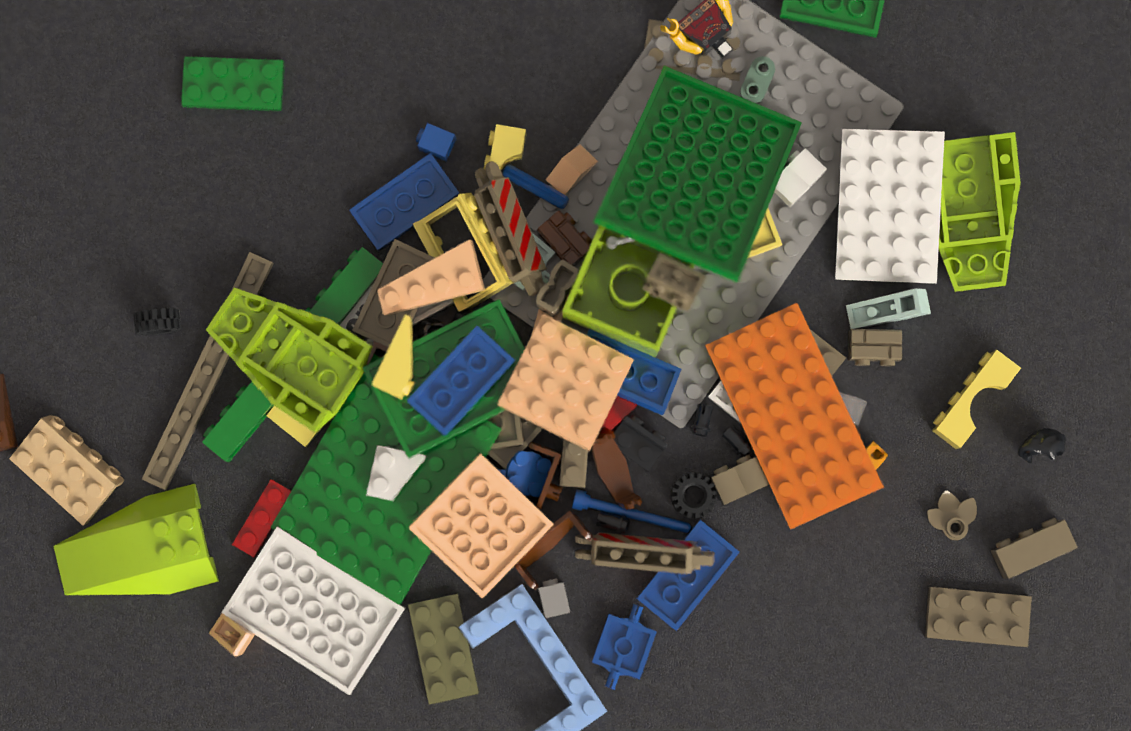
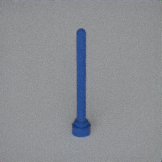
[572,489,691,533]

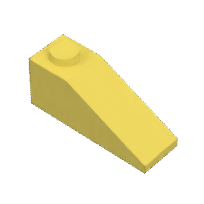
[372,315,414,400]

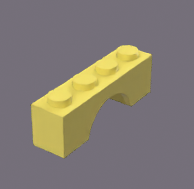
[484,124,526,171]
[932,350,1021,449]

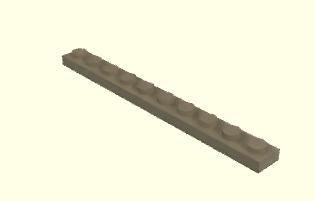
[142,252,274,490]

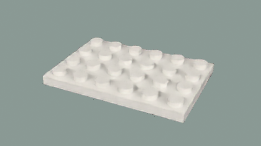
[835,129,945,284]
[222,527,405,695]

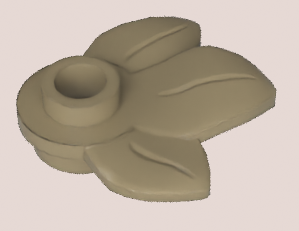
[927,491,977,540]

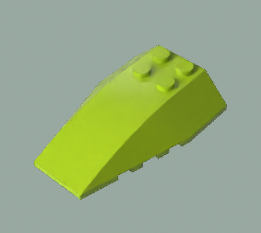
[938,132,1021,292]
[206,288,372,432]
[54,484,219,595]

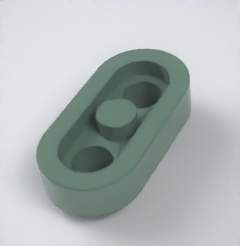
[740,56,775,104]

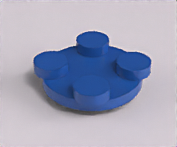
[506,450,551,497]

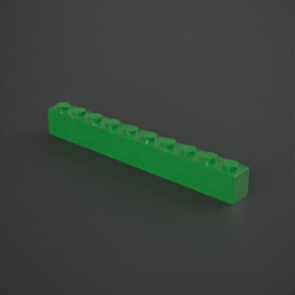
[202,247,383,462]

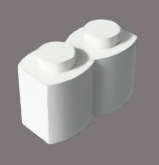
[774,148,827,207]

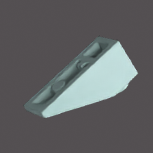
[846,288,931,329]

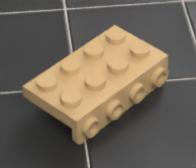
[9,415,124,525]

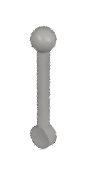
[606,237,634,249]

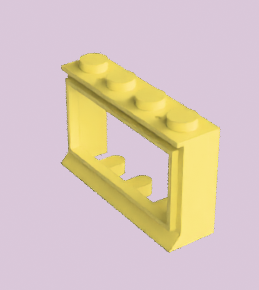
[413,193,514,312]

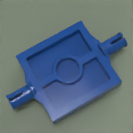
[592,604,657,690]

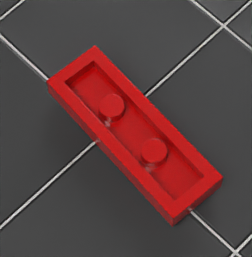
[232,479,291,557]

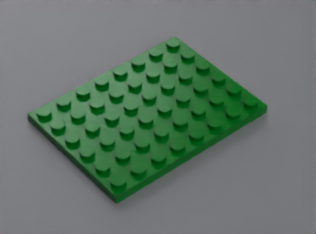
[593,66,802,283]
[271,354,502,605]

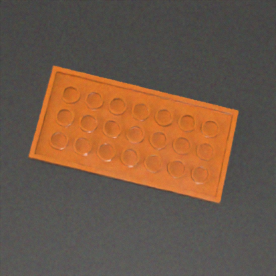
[705,303,883,529]

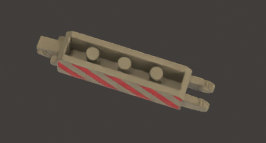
[474,161,547,296]
[575,532,715,574]

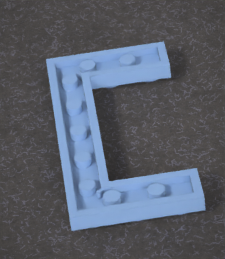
[458,584,607,731]

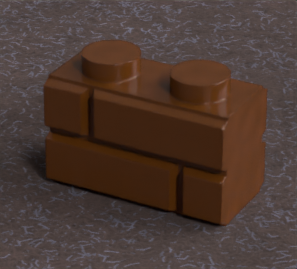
[537,210,592,266]

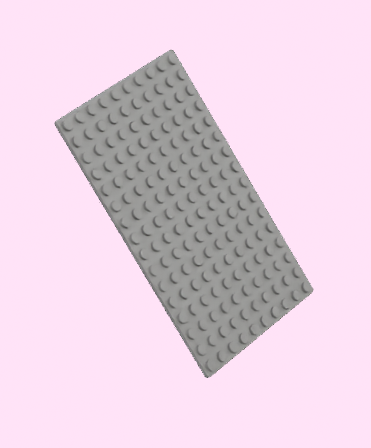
[483,0,903,428]

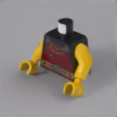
[660,0,733,59]

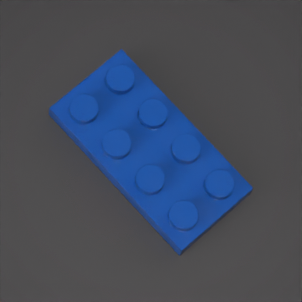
[349,153,459,252]
[407,326,515,436]
[586,329,682,416]
[636,520,739,631]

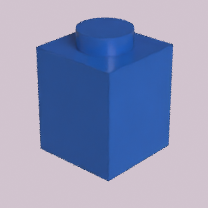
[416,123,456,162]

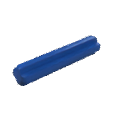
[502,164,569,209]

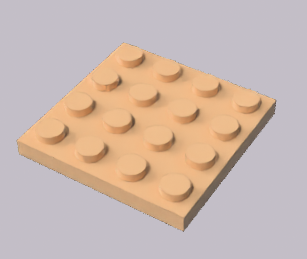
[497,314,634,451]
[409,453,554,598]

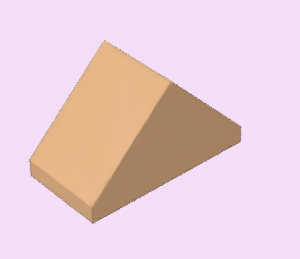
[546,145,598,195]
[209,613,255,656]

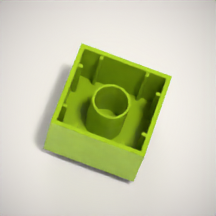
[563,225,695,358]

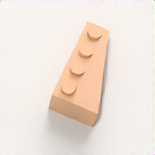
[377,240,485,316]

